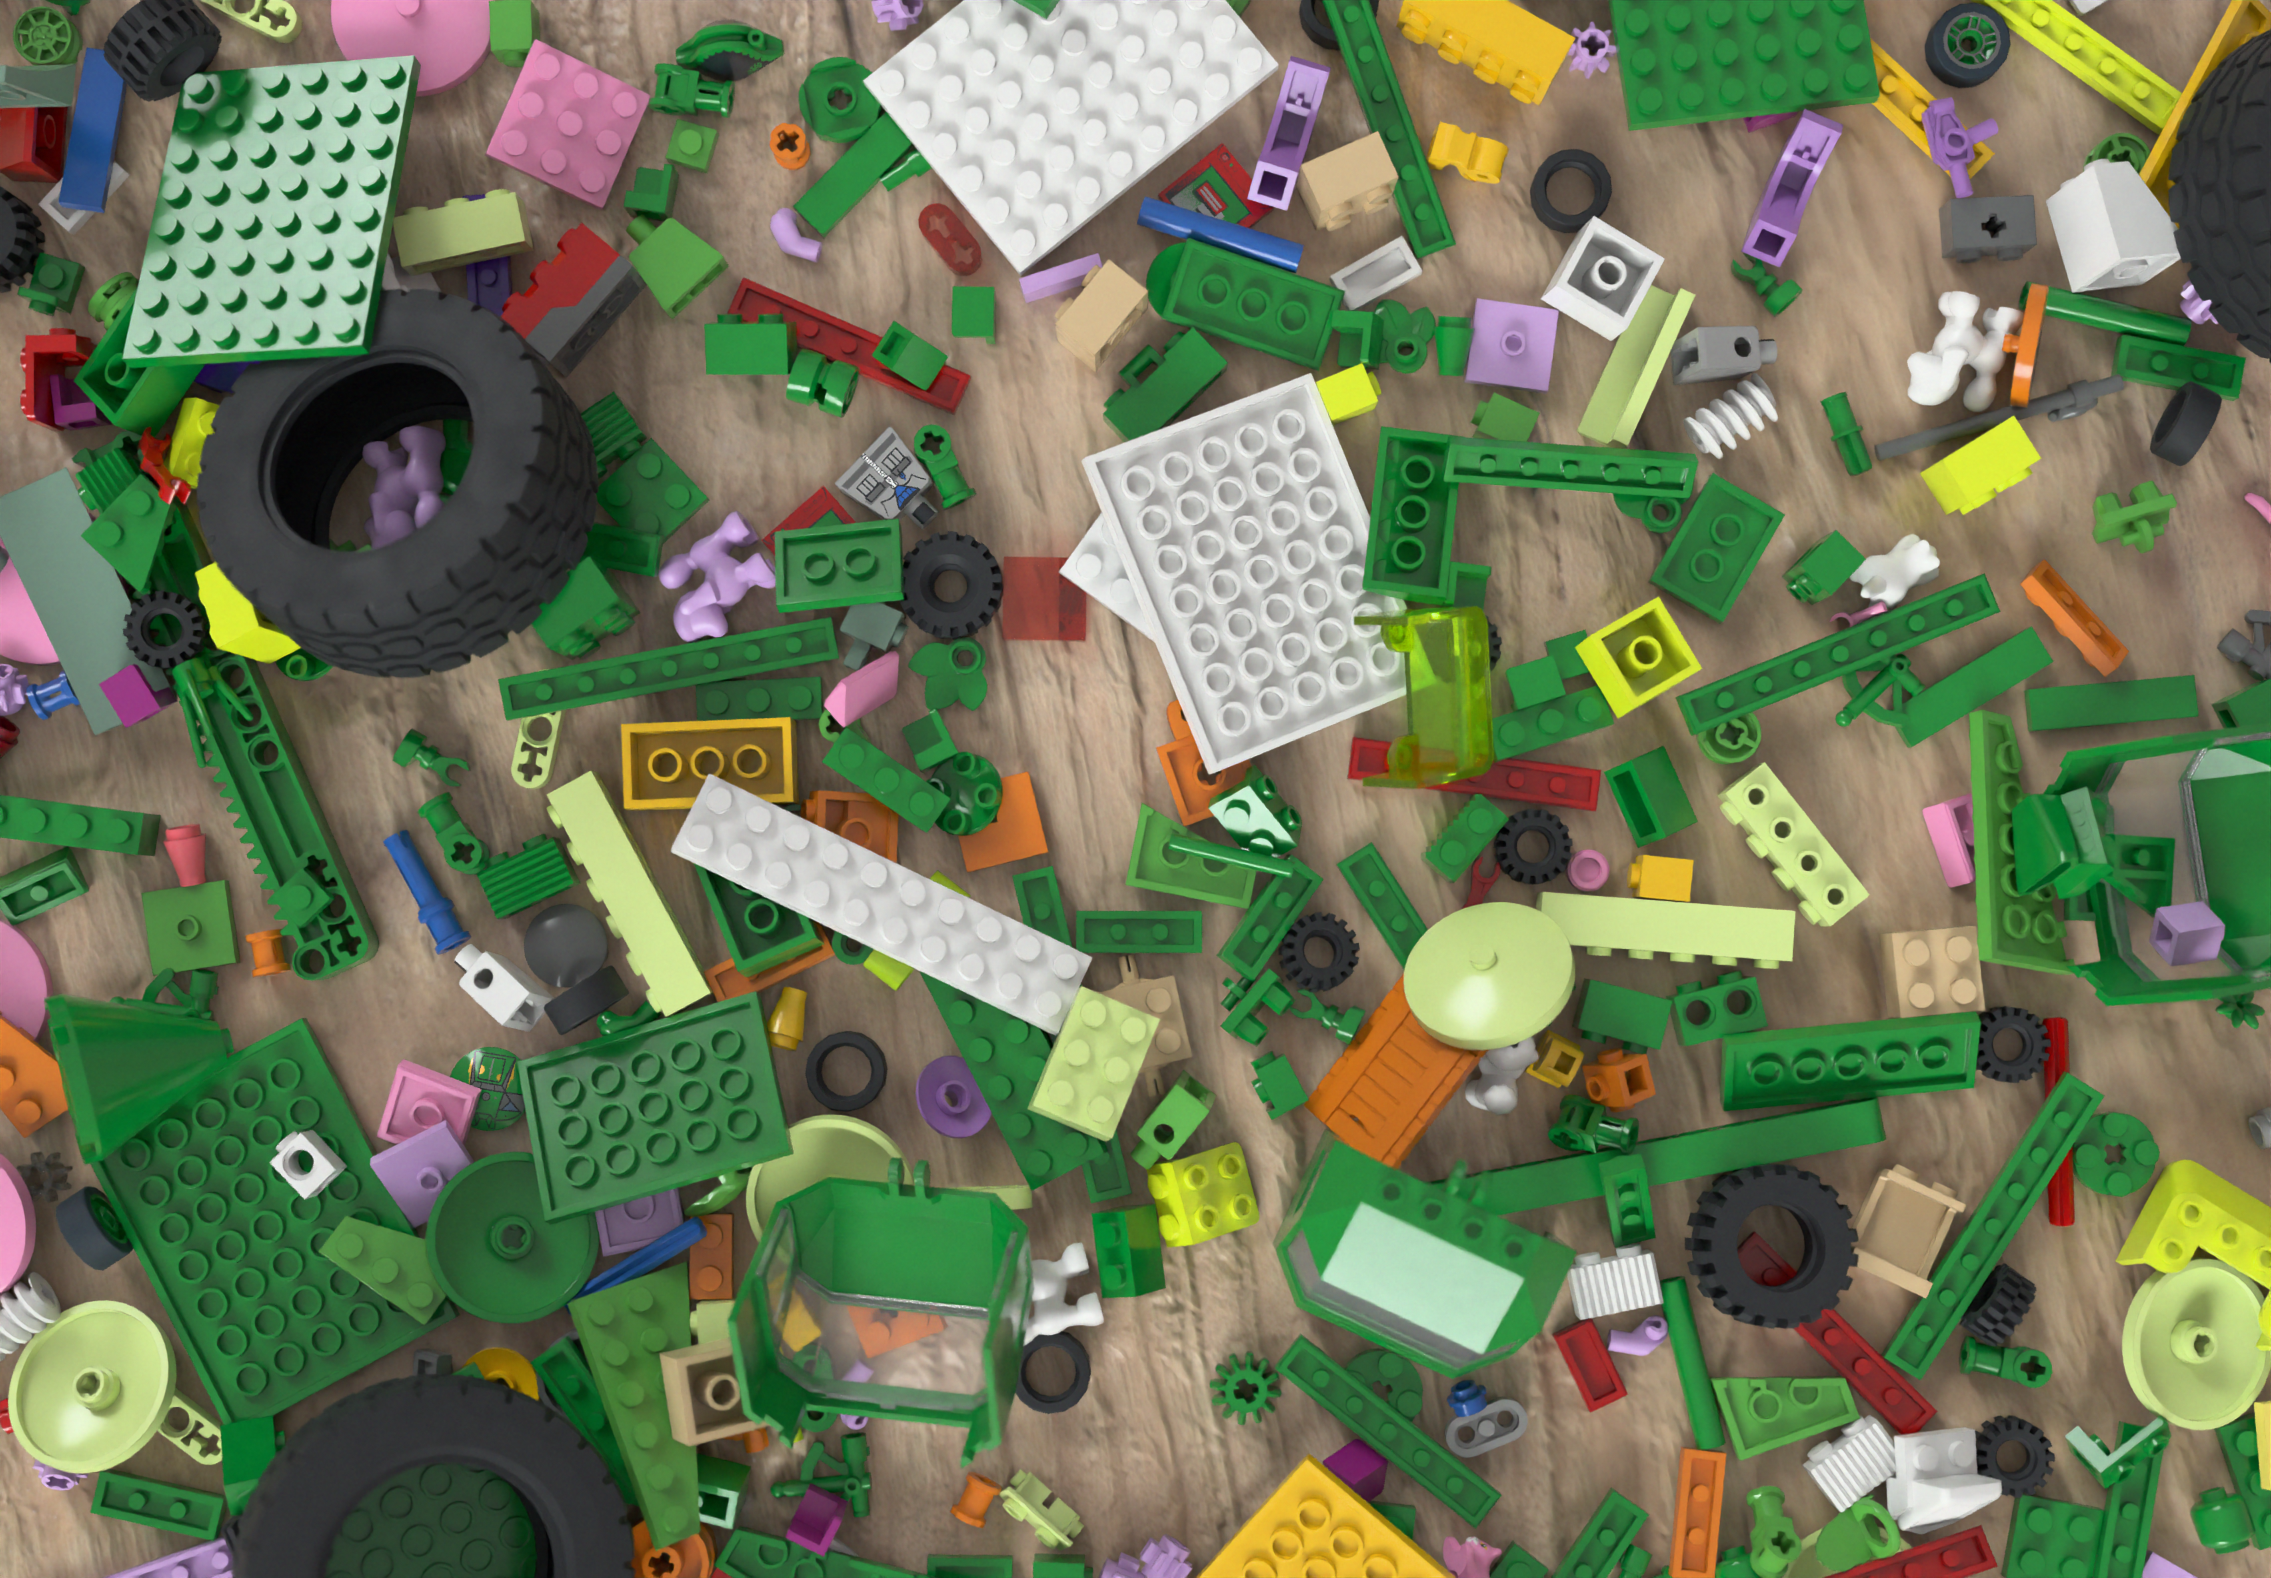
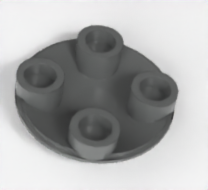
[524,904,609,987]

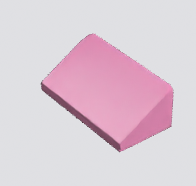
[824,651,899,727]
[1923,793,1976,888]

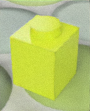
[1316,363,1381,426]

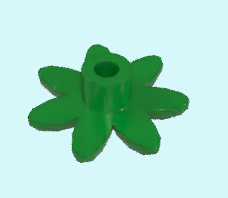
[2215,992,2265,1029]

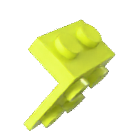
[1146,1142,1260,1247]

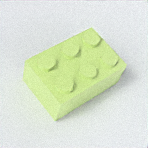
[1027,986,1160,1142]

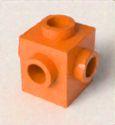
[1582,1048,1656,1112]

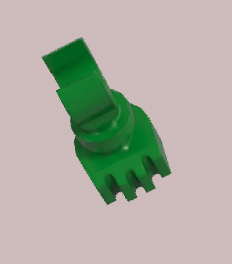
[1731,253,1803,317]
[392,728,471,787]
[1290,989,1366,1045]

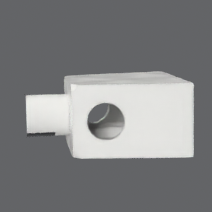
[454,944,554,1032]

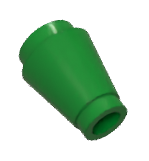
[1434,316,1475,376]

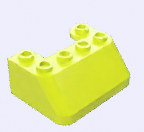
[2115,1160,2271,1351]

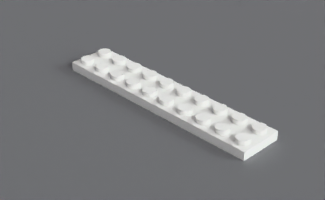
[671,774,1093,1036]

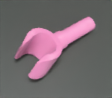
[1830,601,1887,627]

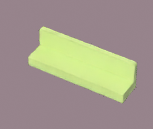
[1577,285,1696,449]

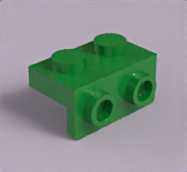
[1208,765,1302,858]

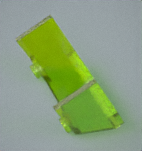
[1354,606,1494,789]

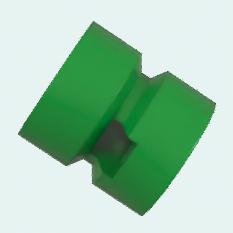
[786,348,860,418]

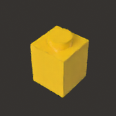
[1627,855,1694,902]

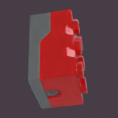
[500,223,647,378]

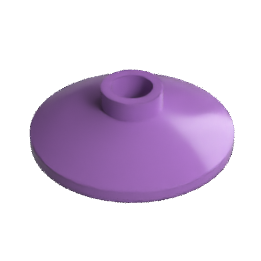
[916,1056,991,1139]

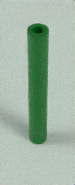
[1168,833,1295,878]

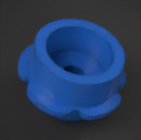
[1447,1380,1487,1417]

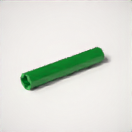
[2018,281,2192,346]
[1659,1276,1726,1450]

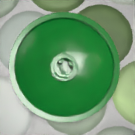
[425,1152,599,1324]

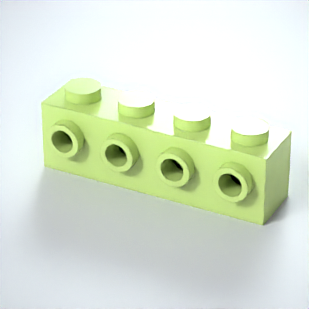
[1717,762,1870,926]

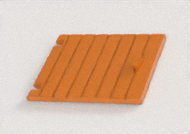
[1303,973,1488,1169]

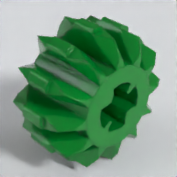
[1209,1351,1282,1425]

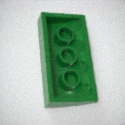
[1362,426,1463,606]

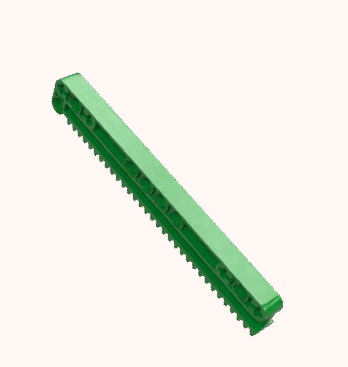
[72,430,379,981]

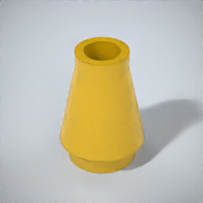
[767,987,808,1051]

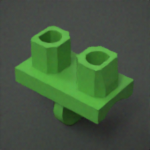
[2092,481,2177,553]

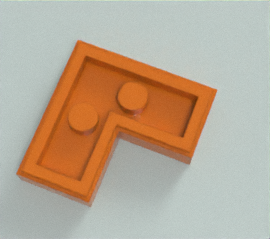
[958,771,1049,873]

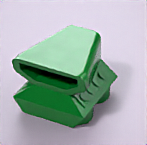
[2011,787,2117,900]

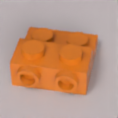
[800,790,899,863]

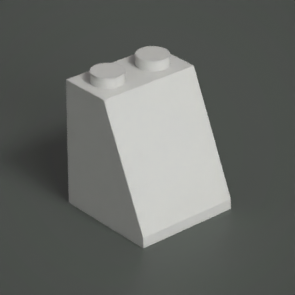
[2046,159,2181,293]

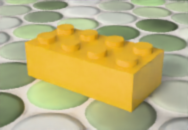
[1396,0,1575,106]
[621,717,799,811]

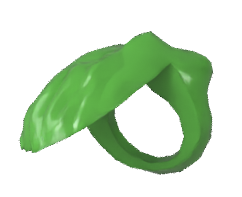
[684,1166,753,1217]
[1815,1494,1901,1572]

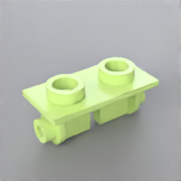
[998,1469,1084,1551]

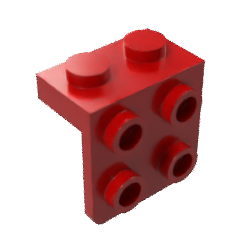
[20,328,97,432]

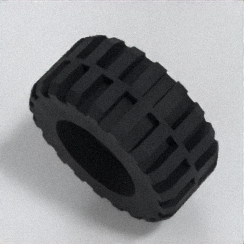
[1685,1164,1859,1329]

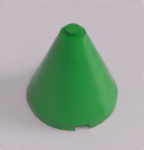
[44,993,234,1165]

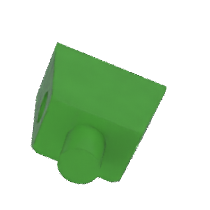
[626,214,729,320]
[1130,1070,1216,1169]

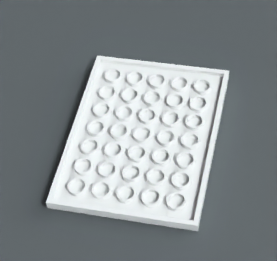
[863,0,1279,276]
[1081,373,1437,775]

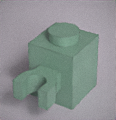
[839,602,909,671]

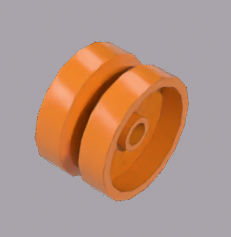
[631,1516,718,1578]

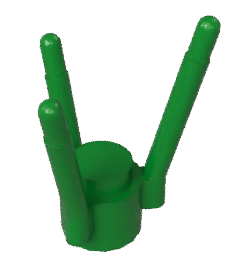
[171,658,254,768]

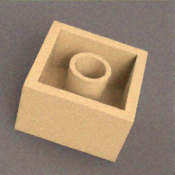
[1296,131,1398,231]
[1055,259,1148,372]
[1879,926,1985,1018]
[660,1337,770,1446]

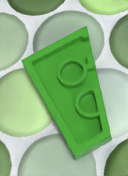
[1125,803,1257,909]
[319,1216,446,1326]
[1710,1376,1860,1461]

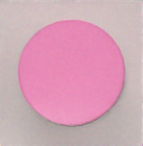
[1566,850,1610,892]

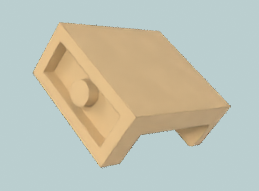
[1851,1164,1966,1298]

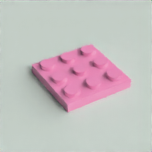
[485,39,651,210]

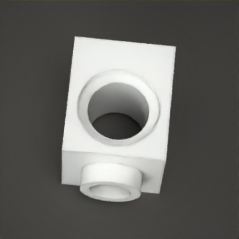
[270,1130,347,1199]

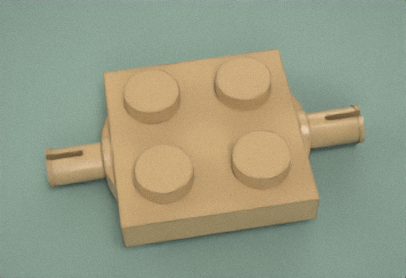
[1097,954,1192,1097]

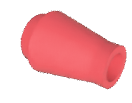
[163,824,206,887]

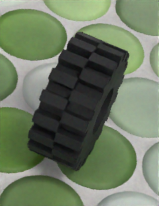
[900,531,1004,640]

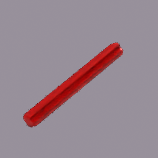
[2042,1017,2075,1226]

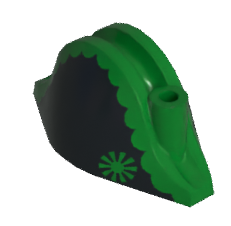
[675,19,784,82]

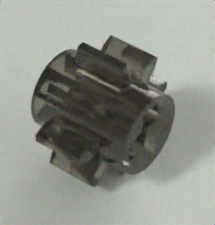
[17,1151,73,1203]

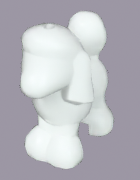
[1907,291,2024,412]
[1465,1036,1539,1115]
[1012,1243,1104,1345]

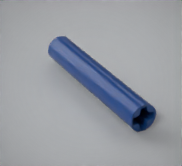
[1137,196,1304,273]

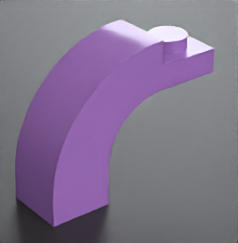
[1247,56,1331,211]
[1741,109,1843,267]

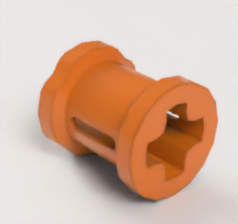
[769,123,811,170]
[245,929,291,977]
[950,1472,1002,1528]

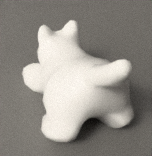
[1850,534,1940,615]

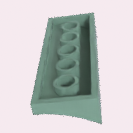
[0,64,77,108]
[0,467,173,736]

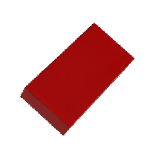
[1552,1318,1628,1413]

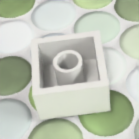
[1541,216,1665,341]

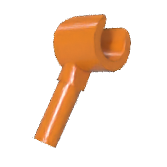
[719,1427,769,1453]

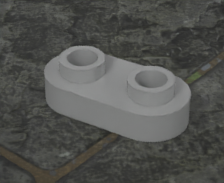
[1444,1396,1528,1458]

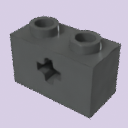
[1939,195,2037,263]

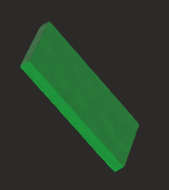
[1161,238,1346,371]

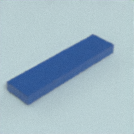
[59,47,127,213]

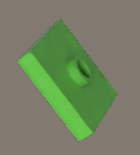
[141,880,240,976]

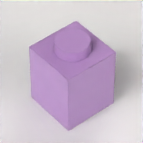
[2149,901,2225,967]

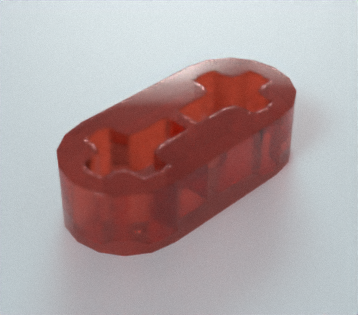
[918,203,982,276]

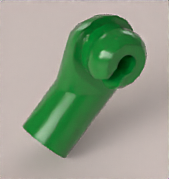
[596,1000,662,1036]

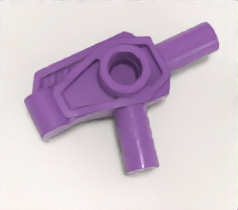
[1921,97,1998,198]

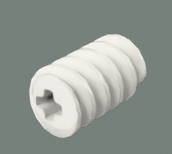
[1683,373,1778,459]
[0,1272,61,1362]

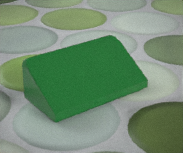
[0,846,89,926]

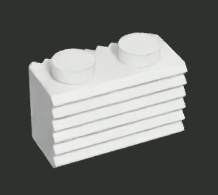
[1567,1244,1664,1320]
[1802,1415,1896,1512]

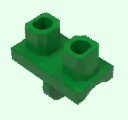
[1220,968,1295,1047]

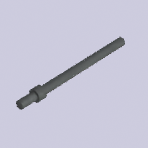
[1874,374,2124,461]

